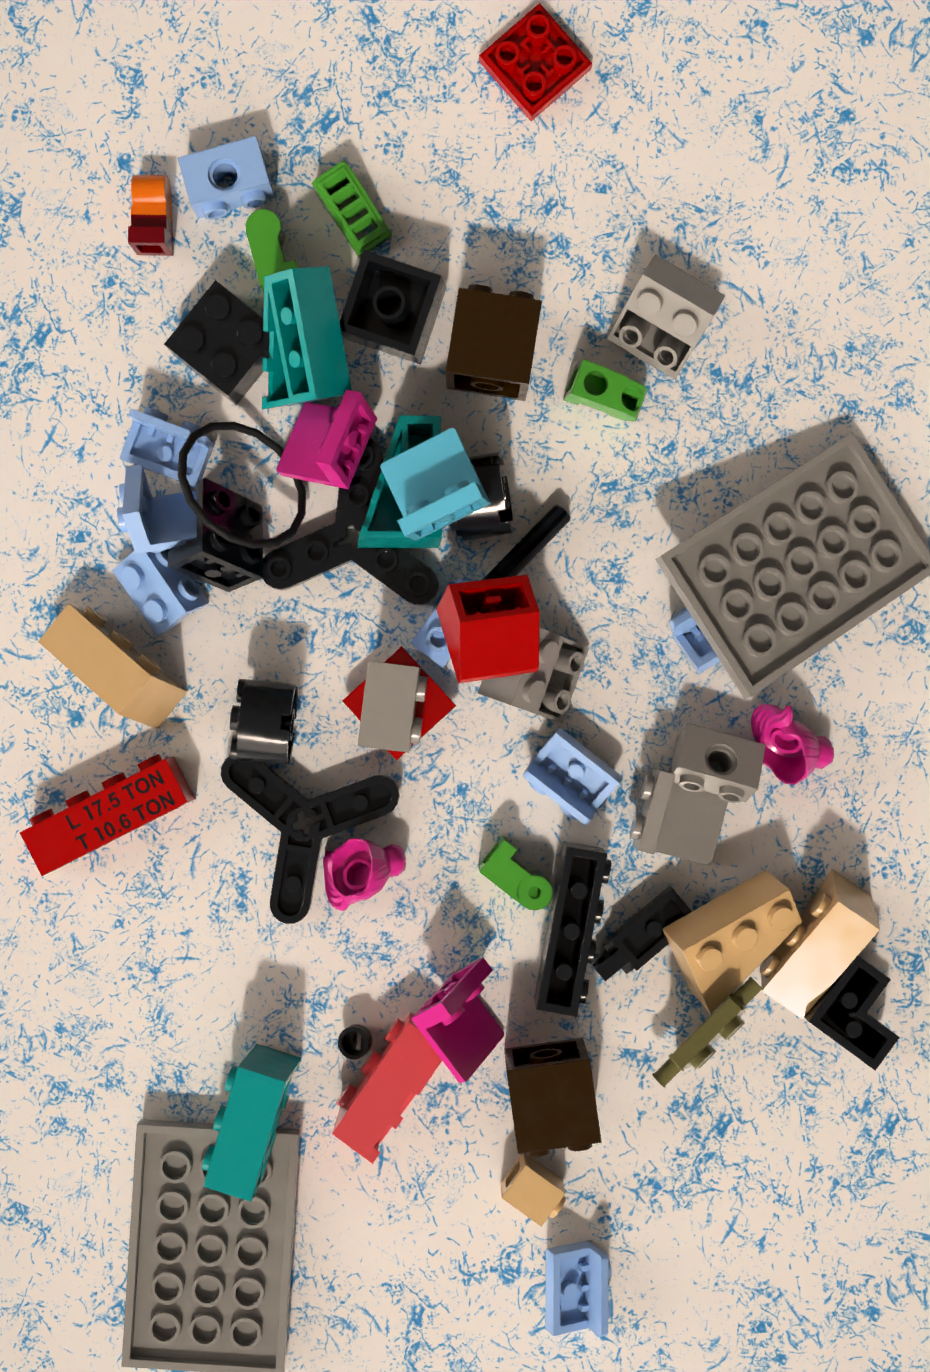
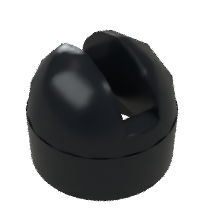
[338,1024,373,1060]

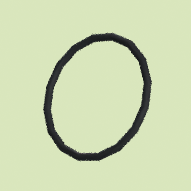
[178,422,306,549]

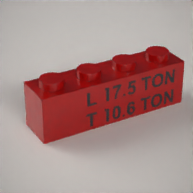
[20,754,196,876]

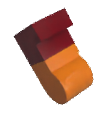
[128,175,173,256]

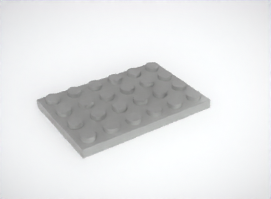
[655,432,930,699]
[121,1119,300,1372]

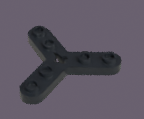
[262,438,439,605]
[221,756,400,924]

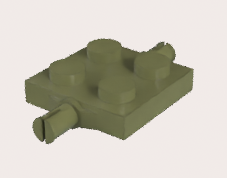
[652,976,763,1088]

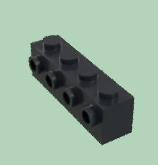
[534,841,611,1017]

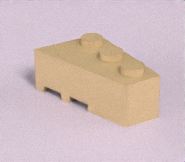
[38,603,187,729]
[760,869,880,1019]
[663,870,802,1014]

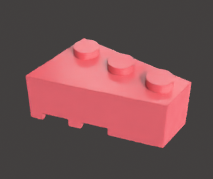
[332,1012,442,1164]

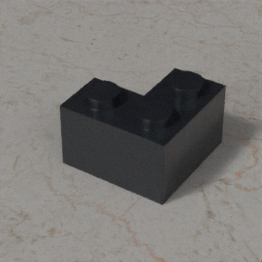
[804,956,900,1071]

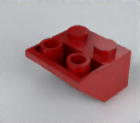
[436,575,540,684]

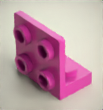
[276,390,377,489]
[411,957,504,1083]

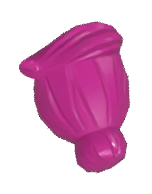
[751,703,834,785]
[323,838,406,911]

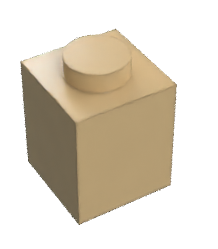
[501,1153,566,1227]

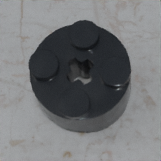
[450,452,513,541]
[230,679,298,765]

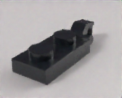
[592,886,692,981]

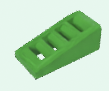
[312,160,392,259]

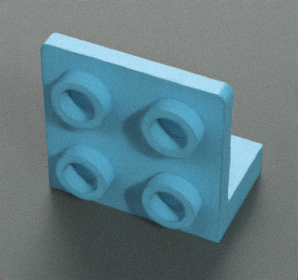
[380,428,491,541]

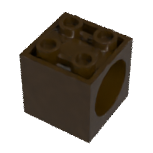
[446,284,542,401]
[504,1038,602,1157]

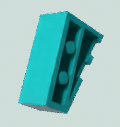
[262,266,352,410]
[358,415,442,548]
[202,1044,302,1202]

